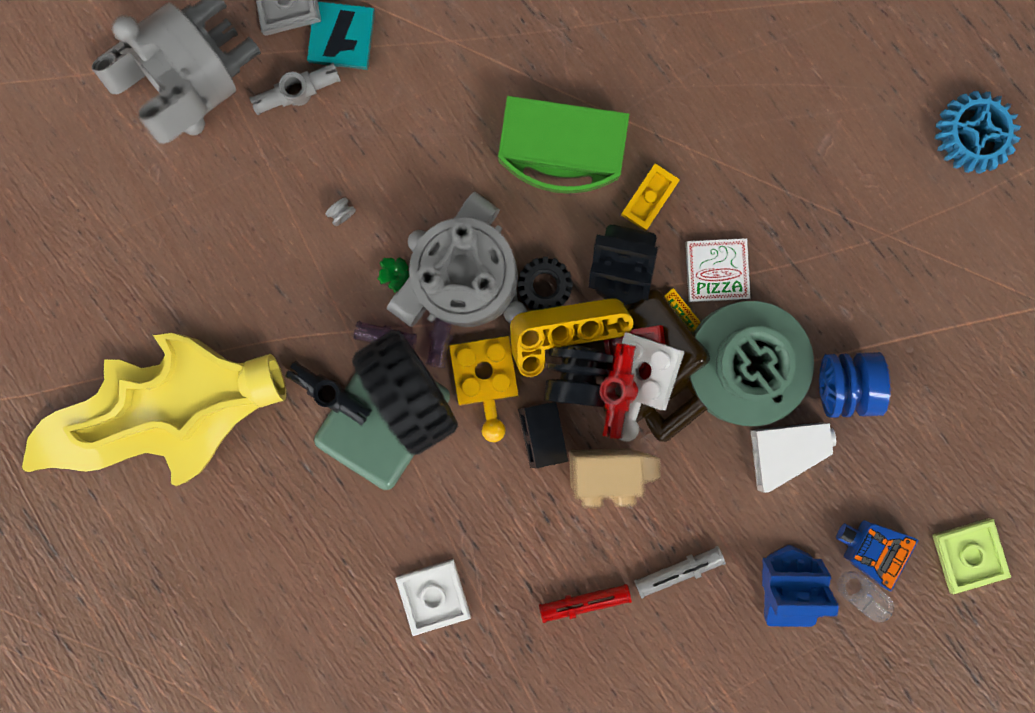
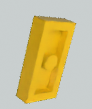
[621,163,680,231]

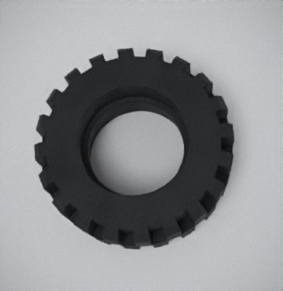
[352,330,458,455]

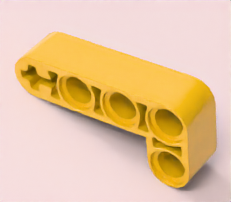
[510,298,634,377]

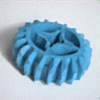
[934,91,1021,174]

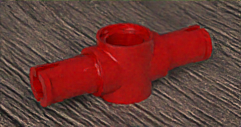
[600,343,638,439]

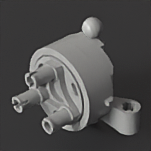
[387,192,528,327]

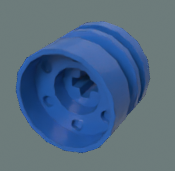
[819,352,890,418]

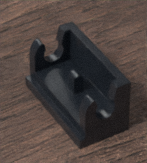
[518,402,569,469]

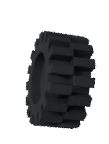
[518,257,573,310]

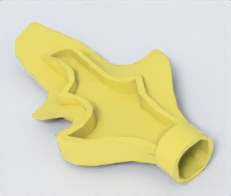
[22,333,286,486]

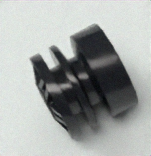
[544,346,613,407]

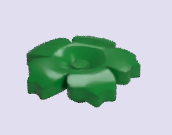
[377,257,410,293]

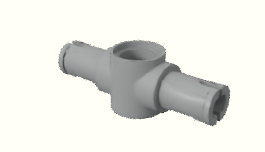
[249,63,341,115]

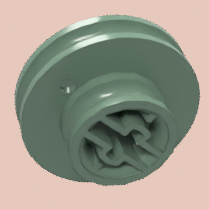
[690,301,814,426]

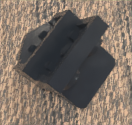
[589,225,658,305]

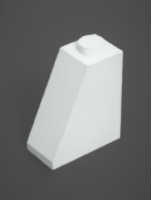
[750,422,836,493]

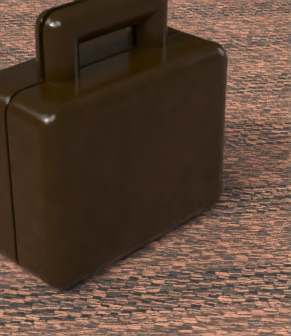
[603,289,710,442]

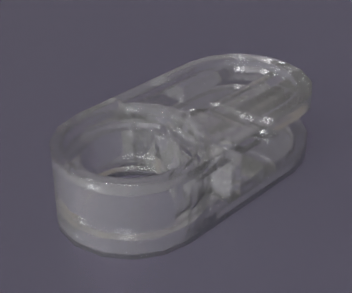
[837,571,894,622]

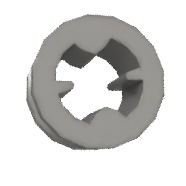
[325,197,356,226]

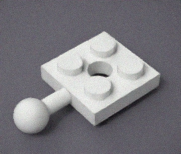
[616,332,685,442]

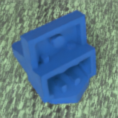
[762,545,839,627]

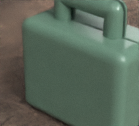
[314,373,450,490]

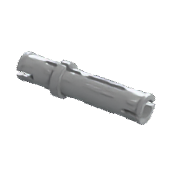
[634,546,726,599]

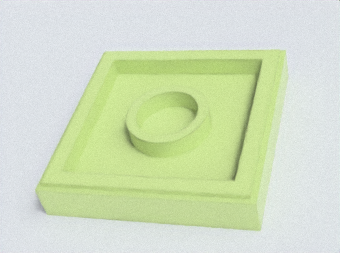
[932,518,1011,594]

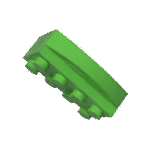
[498,96,630,194]

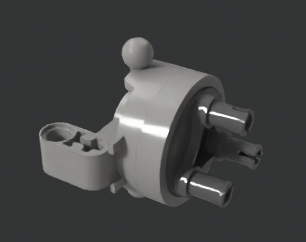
[92,0,261,143]

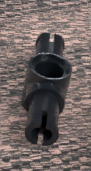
[285,361,372,426]

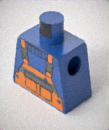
[836,520,919,592]

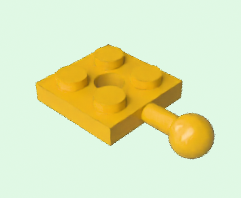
[449,336,519,442]

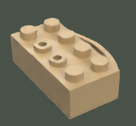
[569,448,660,507]

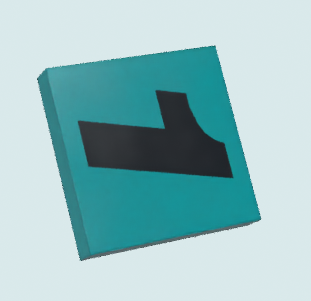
[307,1,375,70]

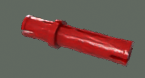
[539,584,632,623]

